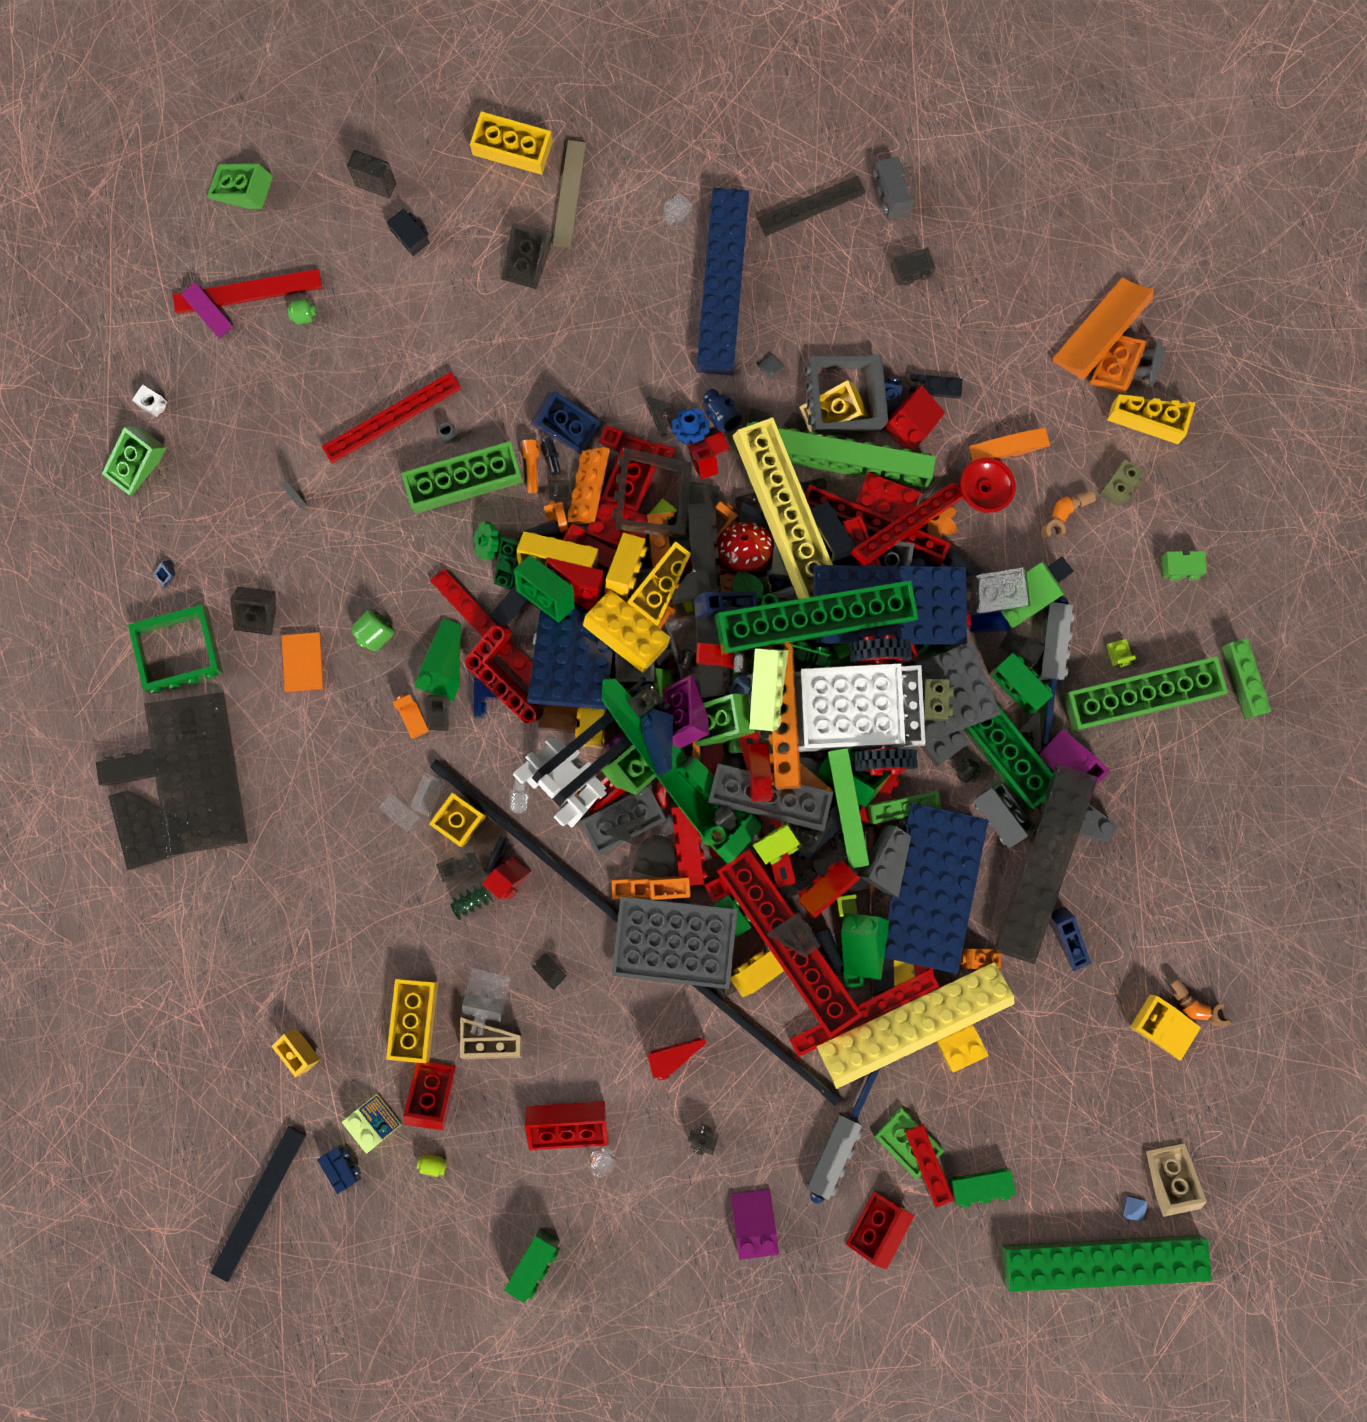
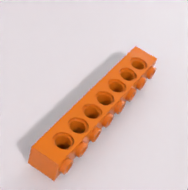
[765,642,801,790]

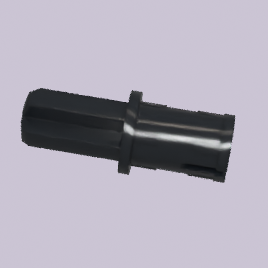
[541,438,561,476]
[484,836,510,873]

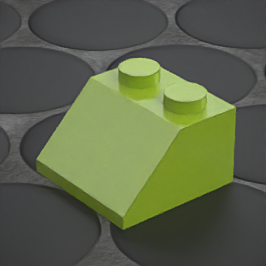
[753,823,800,865]

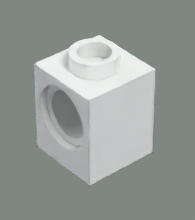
[132,385,167,417]

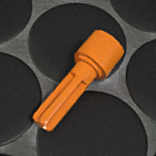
[521,439,540,494]

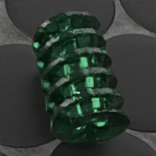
[450,882,494,920]

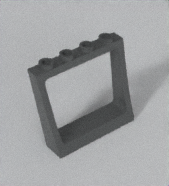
[804,355,888,434]

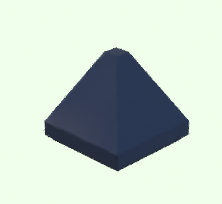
[153,560,175,588]

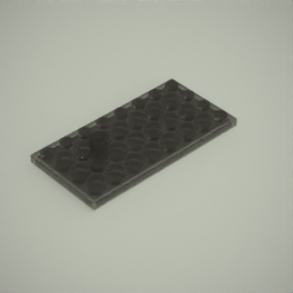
[144,692,248,857]

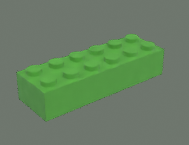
[401,441,523,514]

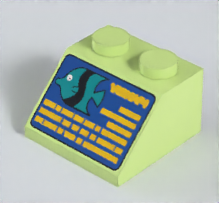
[342,1093,402,1154]

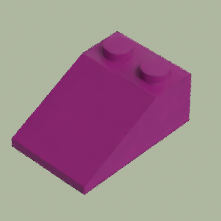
[663,675,709,749]
[731,1189,779,1260]

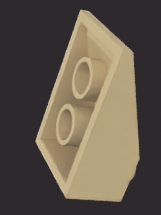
[1146,1143,1207,1217]

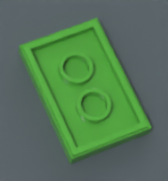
[874,1107,944,1180]

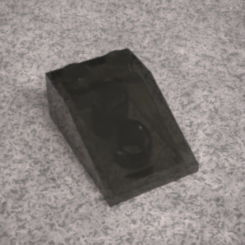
[501,223,553,289]

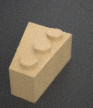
[460,1017,522,1060]

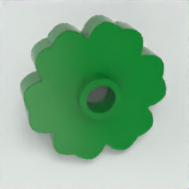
[474,521,505,561]

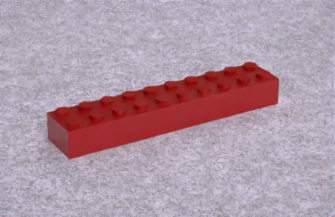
[717,849,863,1038]

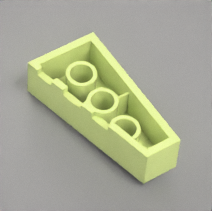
[749,648,789,731]

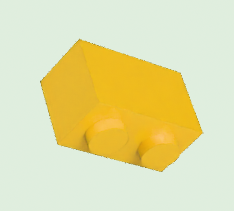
[272,1029,321,1077]

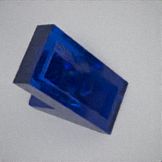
[970,609,1009,632]
[474,678,499,719]

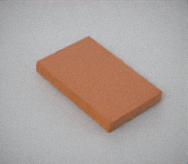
[1090,335,1147,394]
[282,632,324,693]

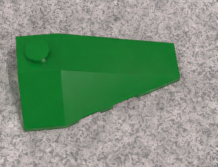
[414,619,461,702]

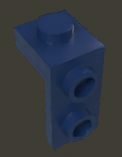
[884,376,903,416]

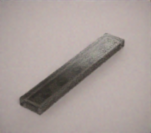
[758,176,866,237]

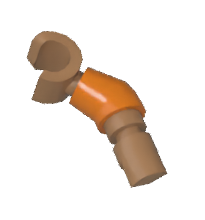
[1041,490,1096,539]
[1171,978,1232,1027]

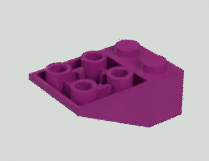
[1038,729,1110,799]

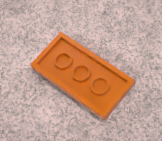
[567,447,610,525]

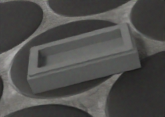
[282,481,307,509]

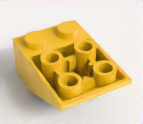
[1130,995,1201,1061]

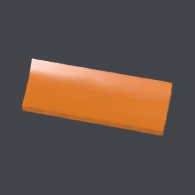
[1053,277,1154,380]

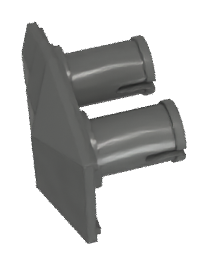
[1133,338,1165,387]

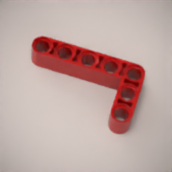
[465,624,543,724]

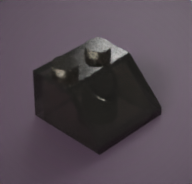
[231,586,277,635]

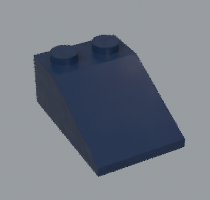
[530,391,601,454]

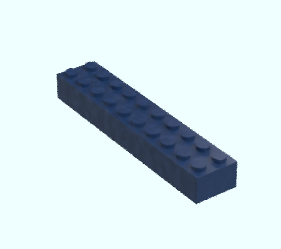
[696,187,749,376]

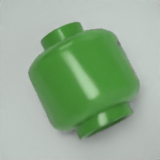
[288,299,317,325]

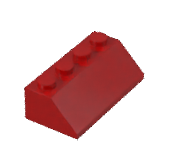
[525,1101,608,1151]

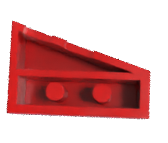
[482,856,531,900]

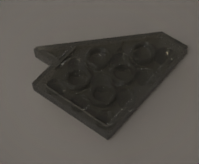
[108,790,197,870]

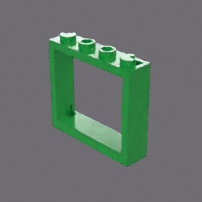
[127,605,223,694]

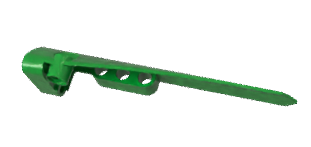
[602,679,764,864]

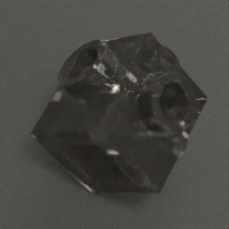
[687,1124,719,1155]

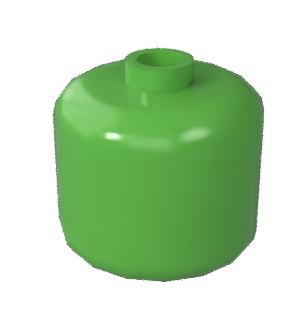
[351,609,395,652]

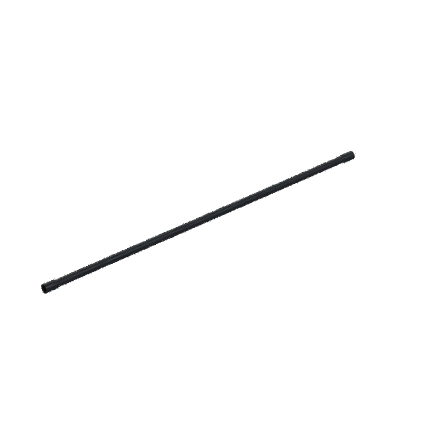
[430,759,842,1106]

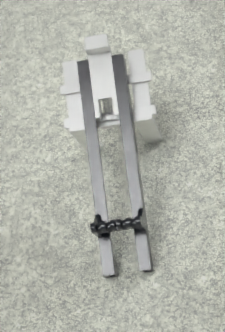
[513,677,671,827]

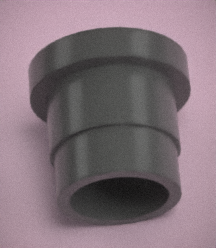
[438,423,457,444]

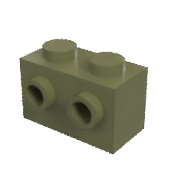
[1099,459,1144,507]
[924,679,953,721]

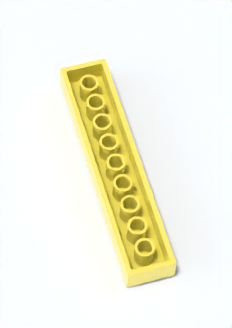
[733,418,833,599]
[817,962,1014,1089]

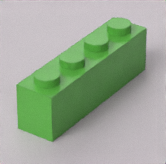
[1222,638,1272,719]

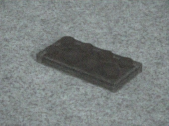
[966,567,1030,616]

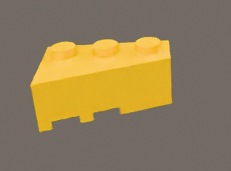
[605,533,648,603]

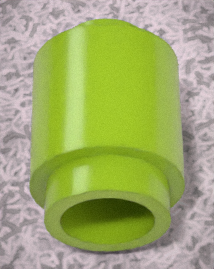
[417,1153,447,1177]

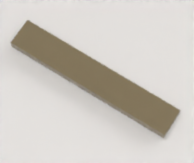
[553,140,586,248]

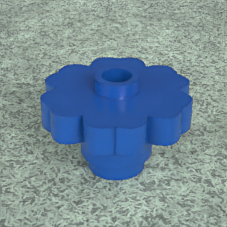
[672,408,710,445]

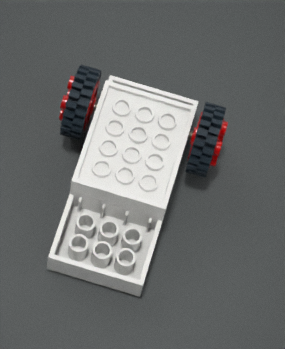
[746,635,925,776]

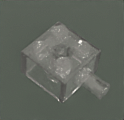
[462,968,511,1035]

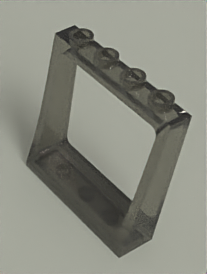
[612,448,692,540]

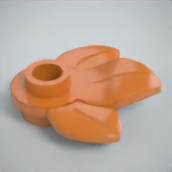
[927,507,957,539]

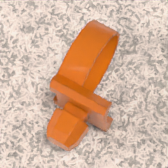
[544,500,569,534]

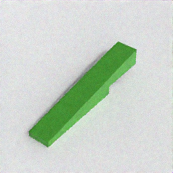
[828,748,869,869]

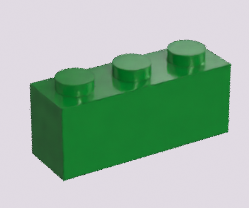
[949,1168,1016,1208]

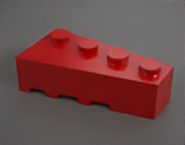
[671,807,707,886]

